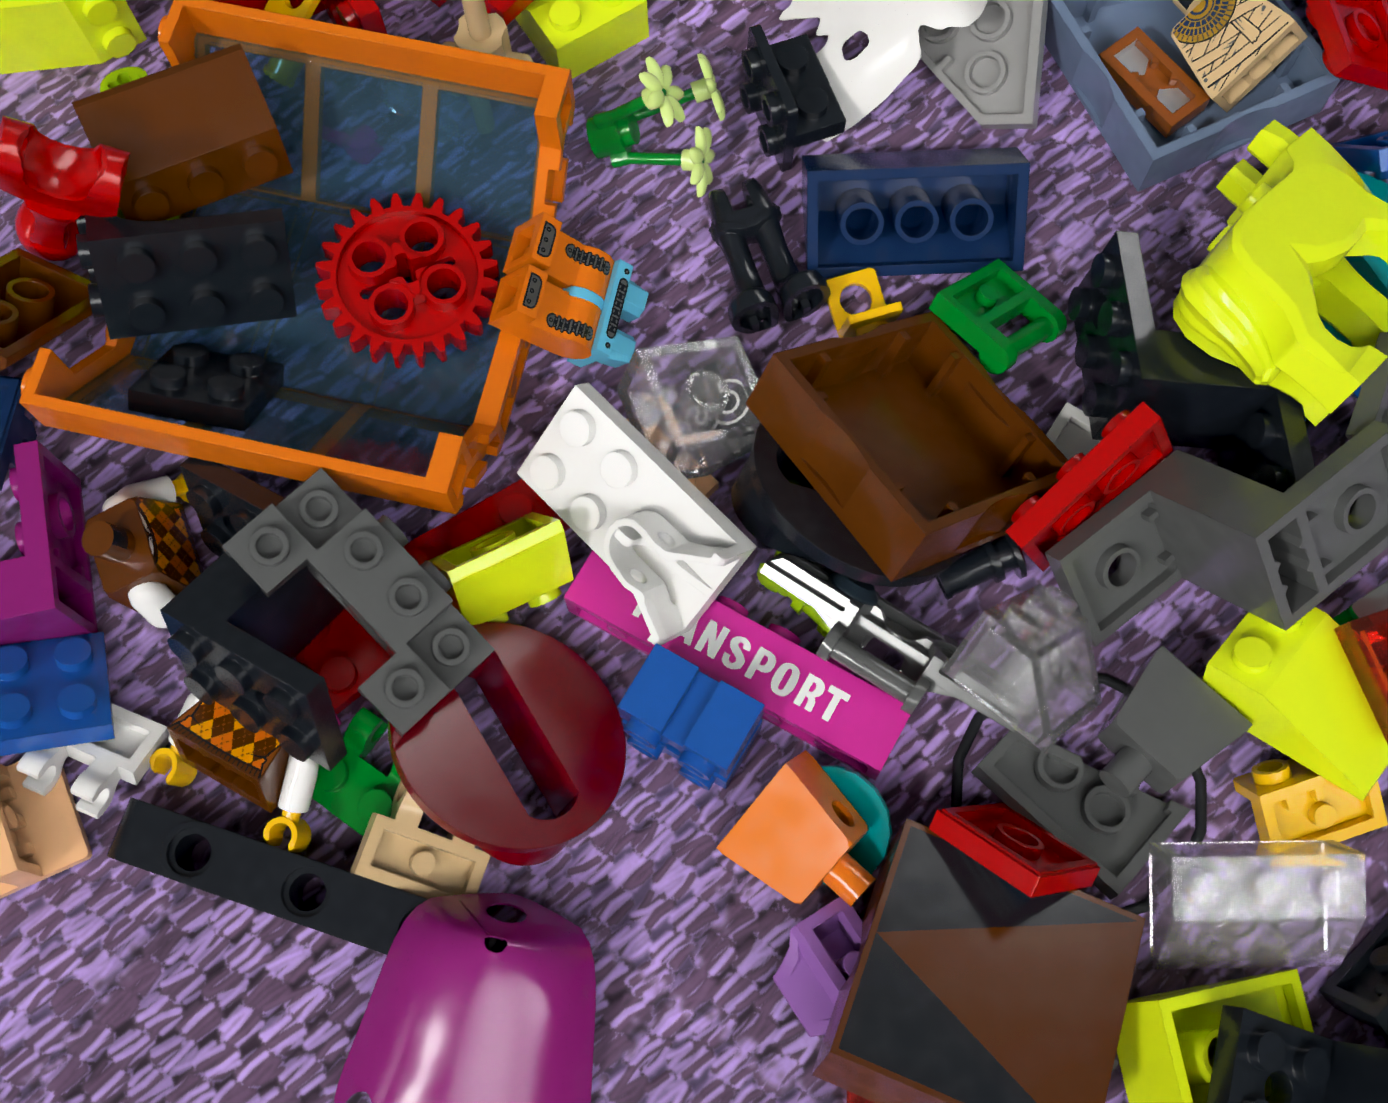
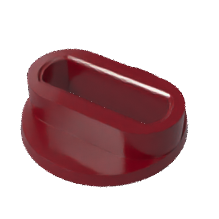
[388,622,626,866]

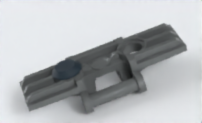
[760,552,1030,732]

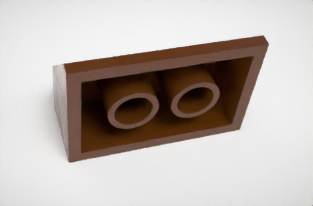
[72,43,293,221]
[0,248,93,371]

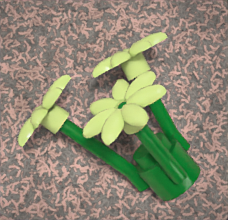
[586,53,726,197]

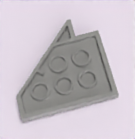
[918,0,1048,129]

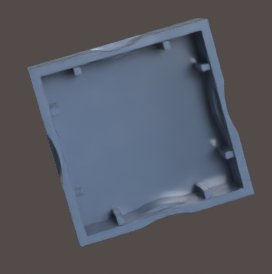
[1045,0,1342,192]

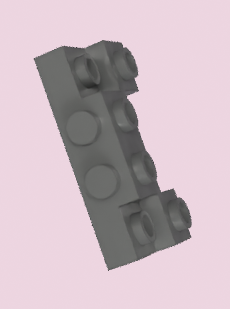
[222,468,495,737]

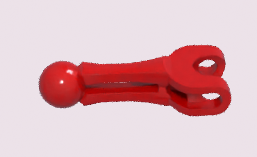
[0,115,130,262]

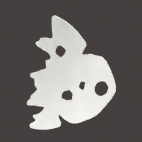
[779,0,988,142]

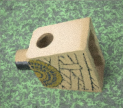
[1170,0,1308,113]

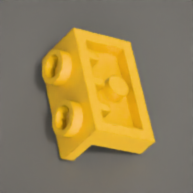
[1233,759,1388,864]

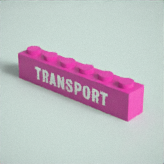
[564,550,910,780]

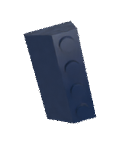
[802,147,1030,278]

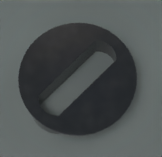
[731,423,963,587]

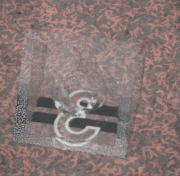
[616,336,760,479]

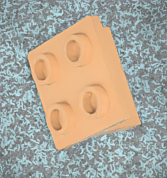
[0,761,92,899]

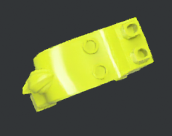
[1173,119,1388,427]

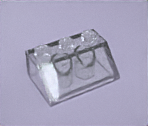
[941,584,1102,752]
[1149,840,1366,970]

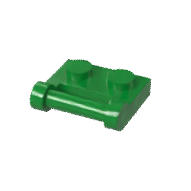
[928,259,1067,375]

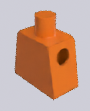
[716,750,875,907]

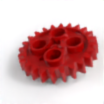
[315,193,499,369]

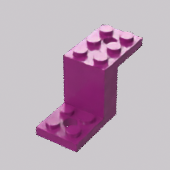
[0,440,98,645]

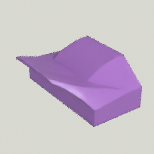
[773,897,863,1037]

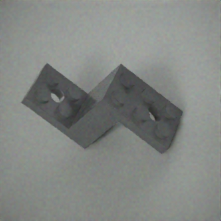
[1045,420,1388,647]

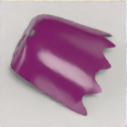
[334,893,596,1103]

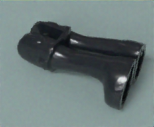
[708,178,831,334]

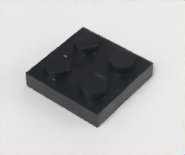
[128,343,284,432]

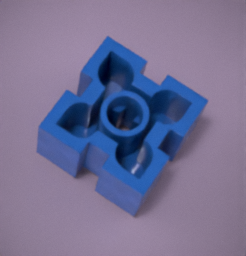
[617,643,765,790]

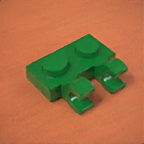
[312,707,401,836]

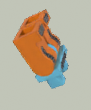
[488,212,649,368]

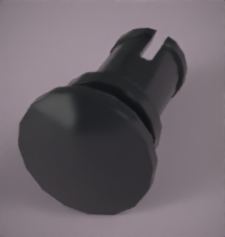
[936,534,1027,600]

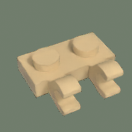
[350,781,490,899]

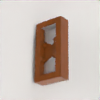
[1098,26,1211,138]

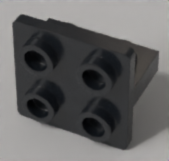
[739,24,846,172]

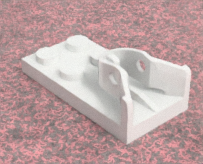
[517,382,757,645]

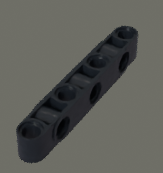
[106,797,508,955]

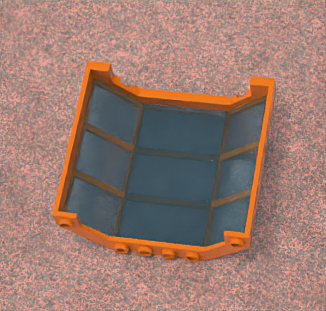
[19,0,575,514]

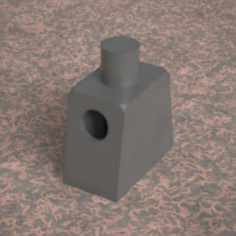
[1098,645,1253,798]

